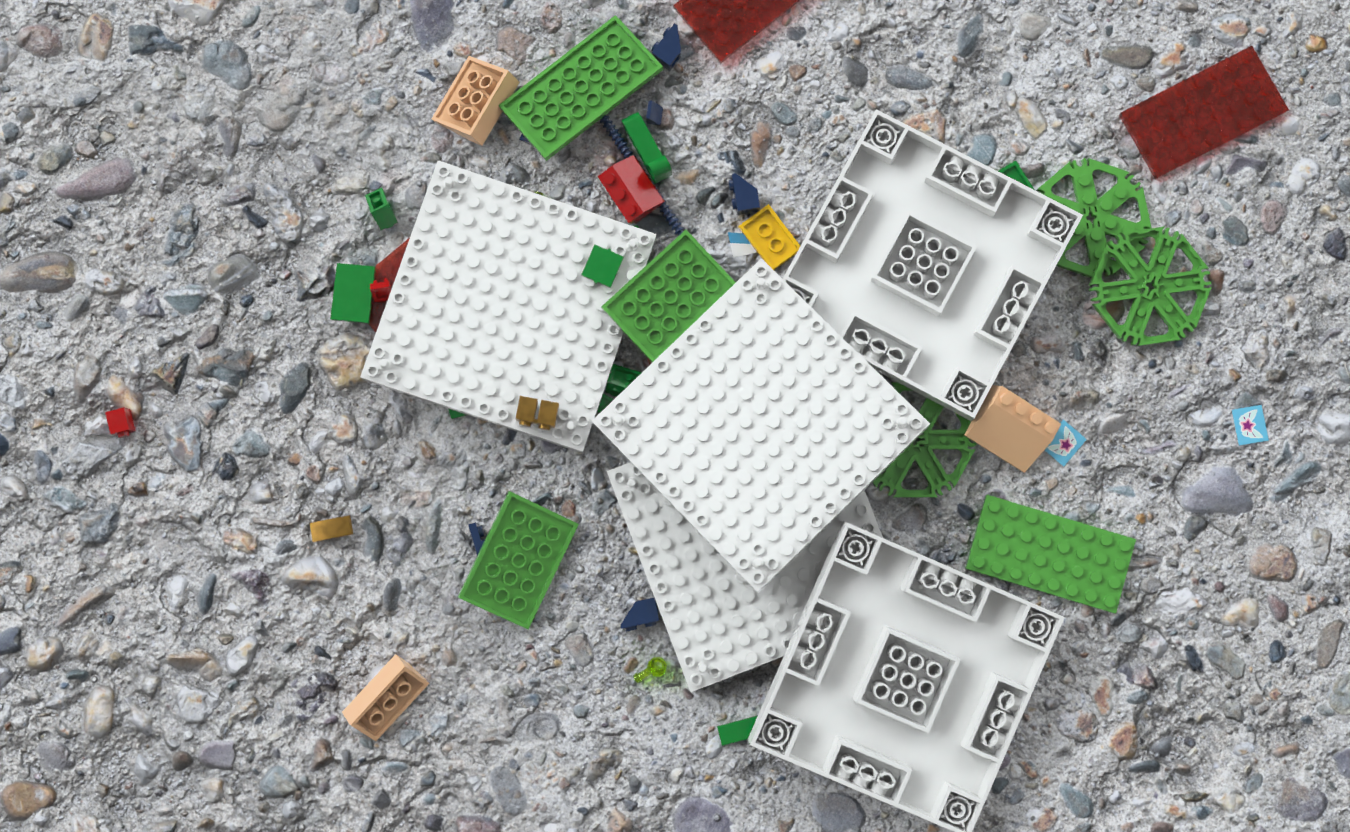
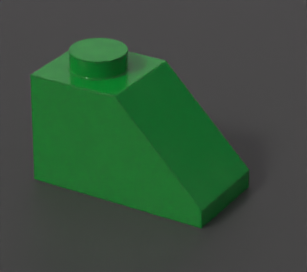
[365,188,398,230]

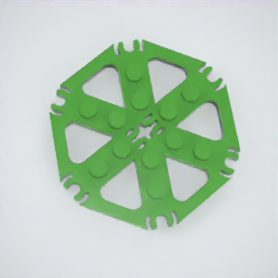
[1036,158,1152,278]
[1089,226,1212,346]
[872,382,976,498]

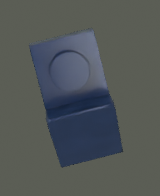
[468,522,485,556]

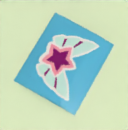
[1232,405,1269,445]
[1045,420,1087,467]

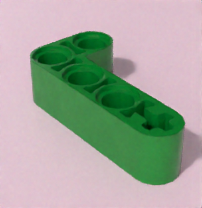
[621,112,672,184]

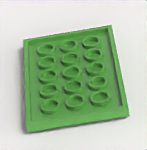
[601,230,736,363]
[458,491,579,629]

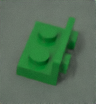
[605,364,642,396]

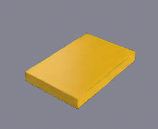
[738,204,800,270]

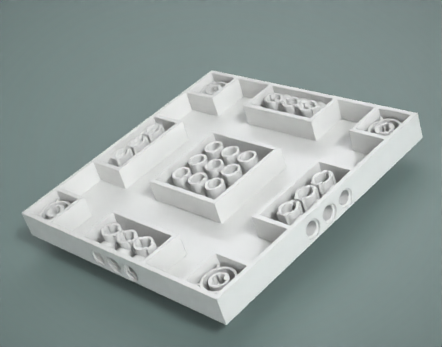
[783,109,1083,421]
[360,161,656,453]
[592,258,930,593]
[607,462,883,692]
[748,521,1065,832]

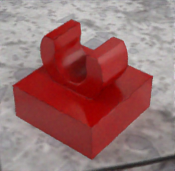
[370,278,392,302]

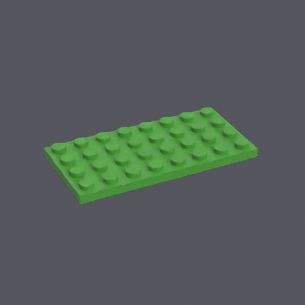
[499,15,663,161]
[965,495,1136,614]

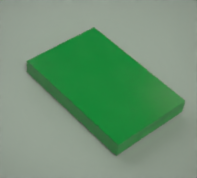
[330,263,376,324]

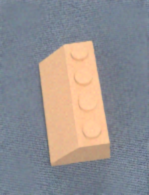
[342,654,430,741]

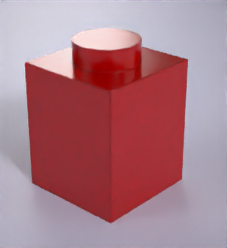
[105,407,136,438]

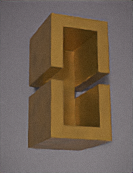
[515,396,559,430]

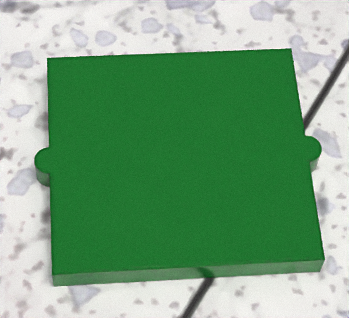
[581,244,624,288]

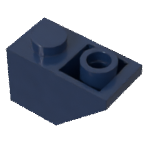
[651,23,681,71]
[728,173,760,215]
[620,597,660,632]

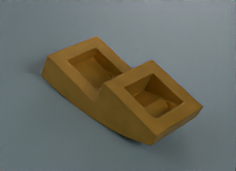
[310,515,353,542]

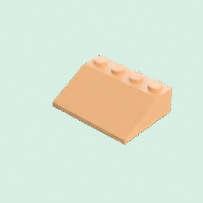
[432,56,520,146]
[964,385,1061,473]

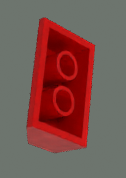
[597,155,665,224]

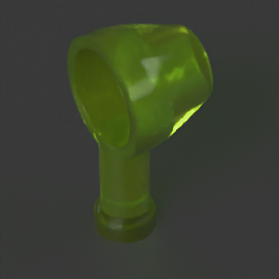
[633,656,667,683]

